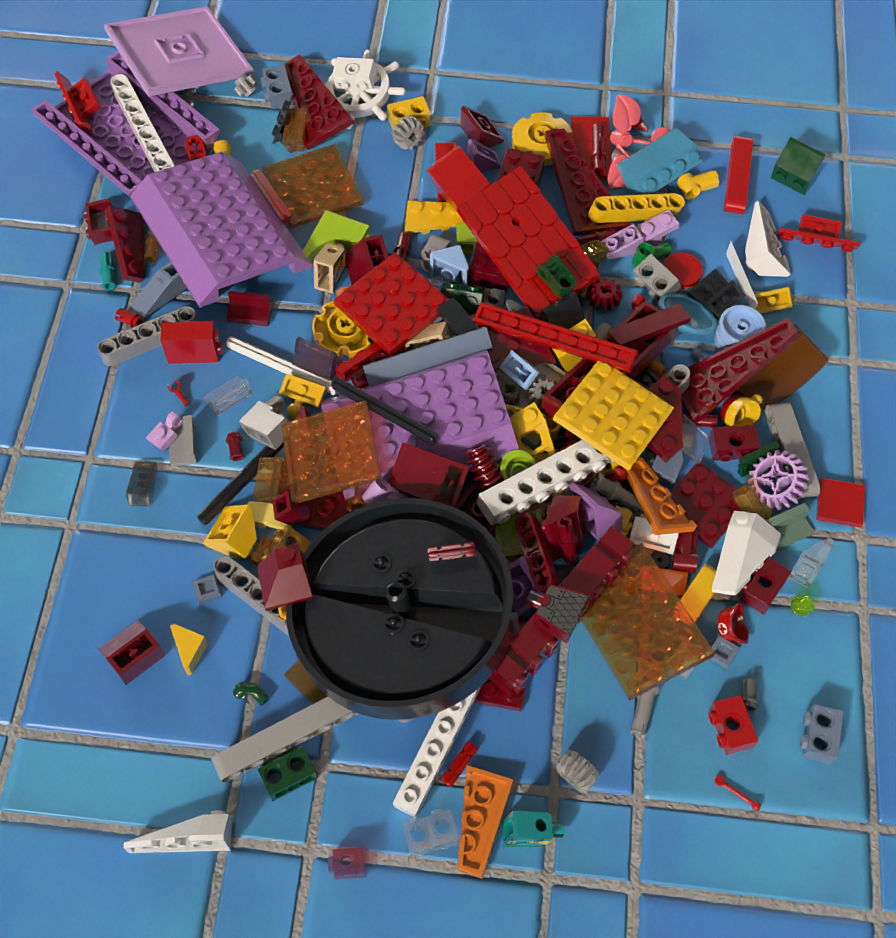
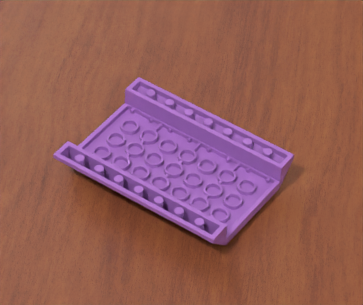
[30,51,220,197]
[131,152,312,307]
[321,350,519,509]

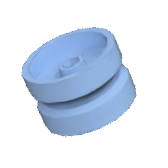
[714,305,766,351]

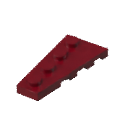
[105,205,145,283]

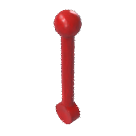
[714,775,761,811]

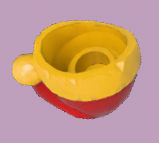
[721,394,763,427]

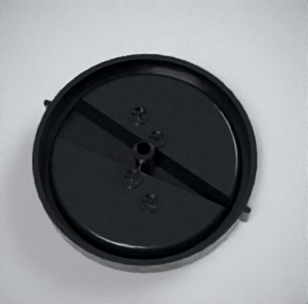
[286,498,520,720]

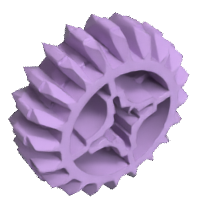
[748,450,810,510]

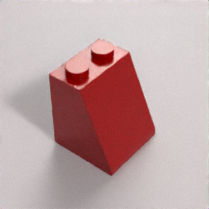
[427,146,491,212]

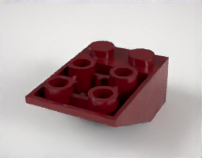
[388,442,469,508]

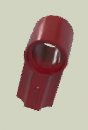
[672,530,698,574]

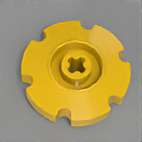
[512,112,573,166]
[312,301,375,359]

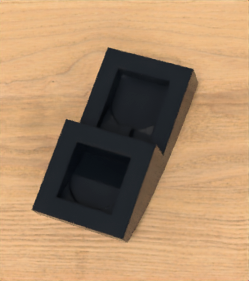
[436,297,478,336]

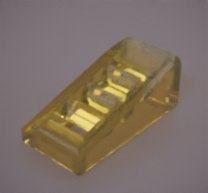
[580,240,608,263]

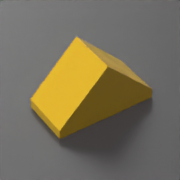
[170,624,208,675]

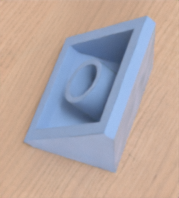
[430,245,469,286]

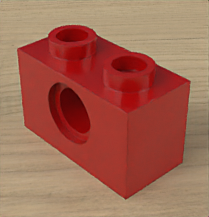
[708,695,758,755]

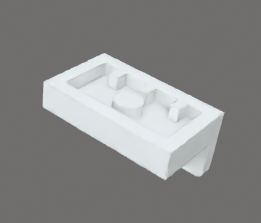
[629,513,679,555]

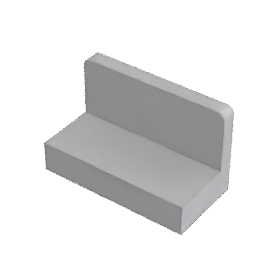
[169,415,197,466]

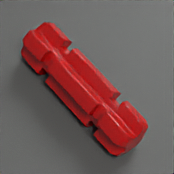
[441,741,477,787]

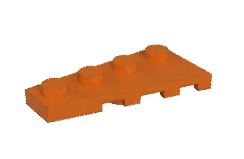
[626,457,697,535]
[457,765,514,879]

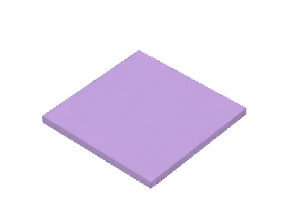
[104,6,254,97]

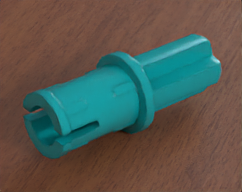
[99,251,116,290]

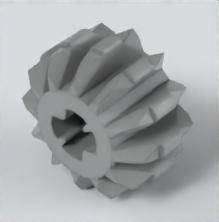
[391,116,425,150]
[526,377,557,411]
[556,750,599,792]

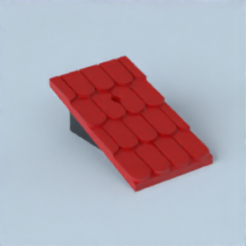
[457,166,600,320]

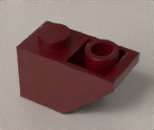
[272,477,310,527]

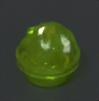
[791,593,815,616]

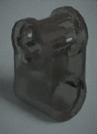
[494,368,520,407]

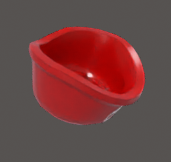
[717,603,749,644]

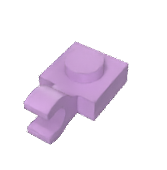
[146,411,183,452]

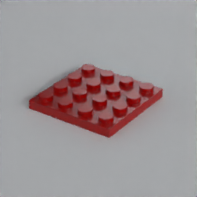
[333,253,449,356]

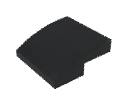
[686,268,746,320]

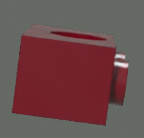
[708,425,760,462]
[740,557,792,615]

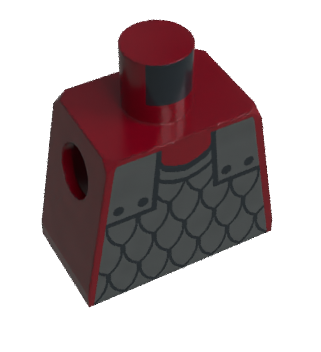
[525,585,589,643]

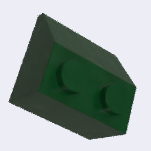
[771,137,826,195]

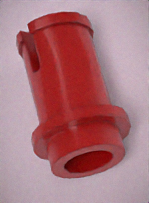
[115,308,143,328]

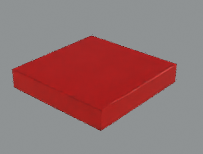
[816,478,865,528]

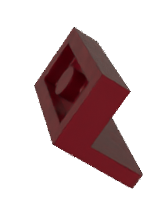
[226,291,272,326]

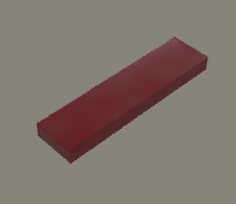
[607,304,691,347]

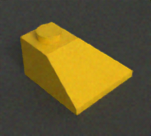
[203,505,257,558]

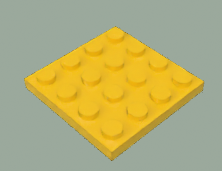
[553,361,674,471]

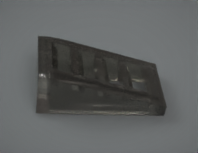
[125,462,157,506]

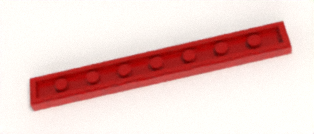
[473,302,639,373]

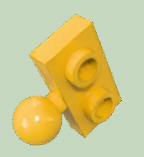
[279,374,327,419]

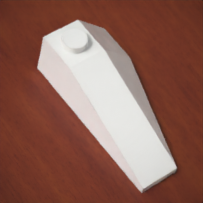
[745,201,791,277]
[712,511,781,595]
[123,810,232,853]

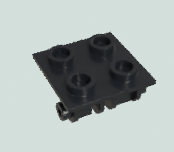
[271,93,297,145]

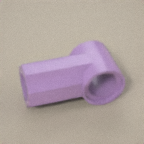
[362,478,409,505]

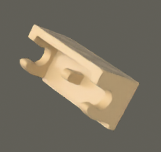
[405,321,454,350]

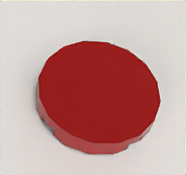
[663,253,703,289]

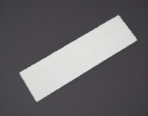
[726,241,758,310]

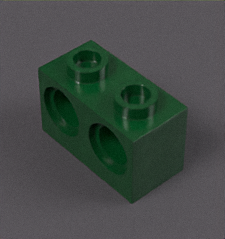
[258,746,318,802]

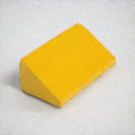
[754,287,793,314]

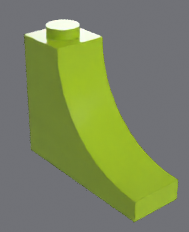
[303,210,372,270]

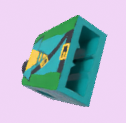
[502,811,564,847]

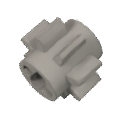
[234,73,257,97]

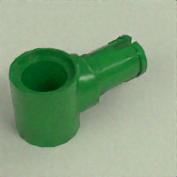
[632,242,672,268]

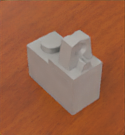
[239,395,293,450]

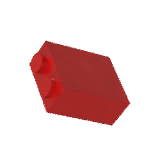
[160,321,223,364]

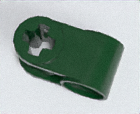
[536,254,576,297]

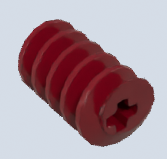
[463,444,505,491]

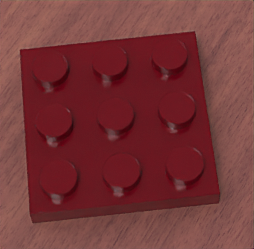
[670,461,752,549]

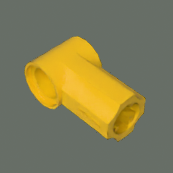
[677,170,719,200]

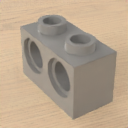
[633,254,681,301]

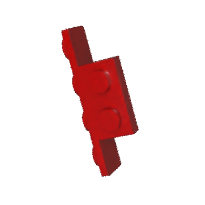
[54,71,101,133]
[777,215,860,252]

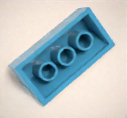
[616,128,703,195]

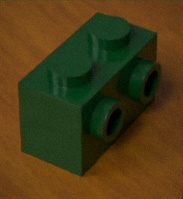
[441,282,485,314]

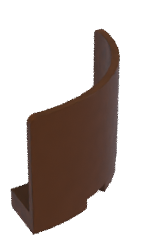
[737,324,829,411]

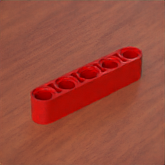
[724,135,753,215]

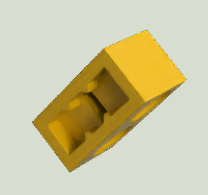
[387,96,430,131]

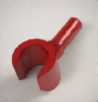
[631,294,646,310]
[167,380,190,407]

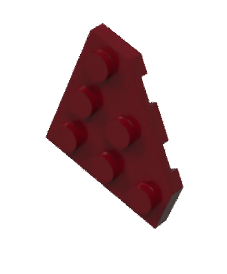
[647,374,683,463]

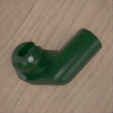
[233,682,270,706]

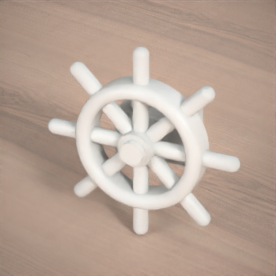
[324,50,406,129]

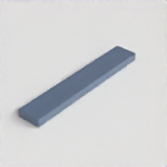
[363,326,493,387]

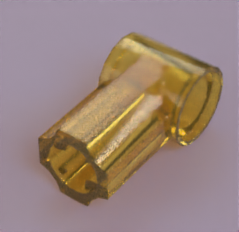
[733,485,773,521]

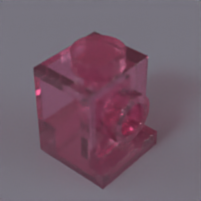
[328,846,366,880]

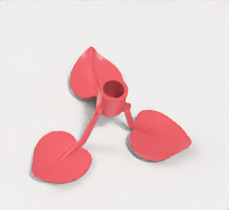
[607,95,670,189]

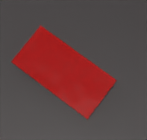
[570,116,612,180]

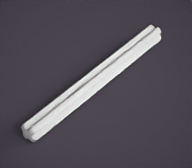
[226,336,337,395]

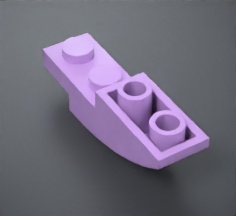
[598,209,679,259]

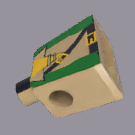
[314,244,346,294]

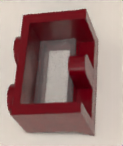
[84,198,113,245]

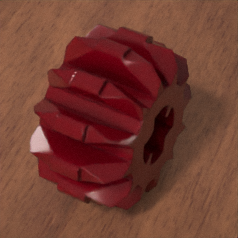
[587,278,623,313]

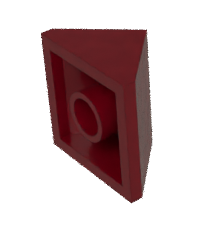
[461,105,505,148]

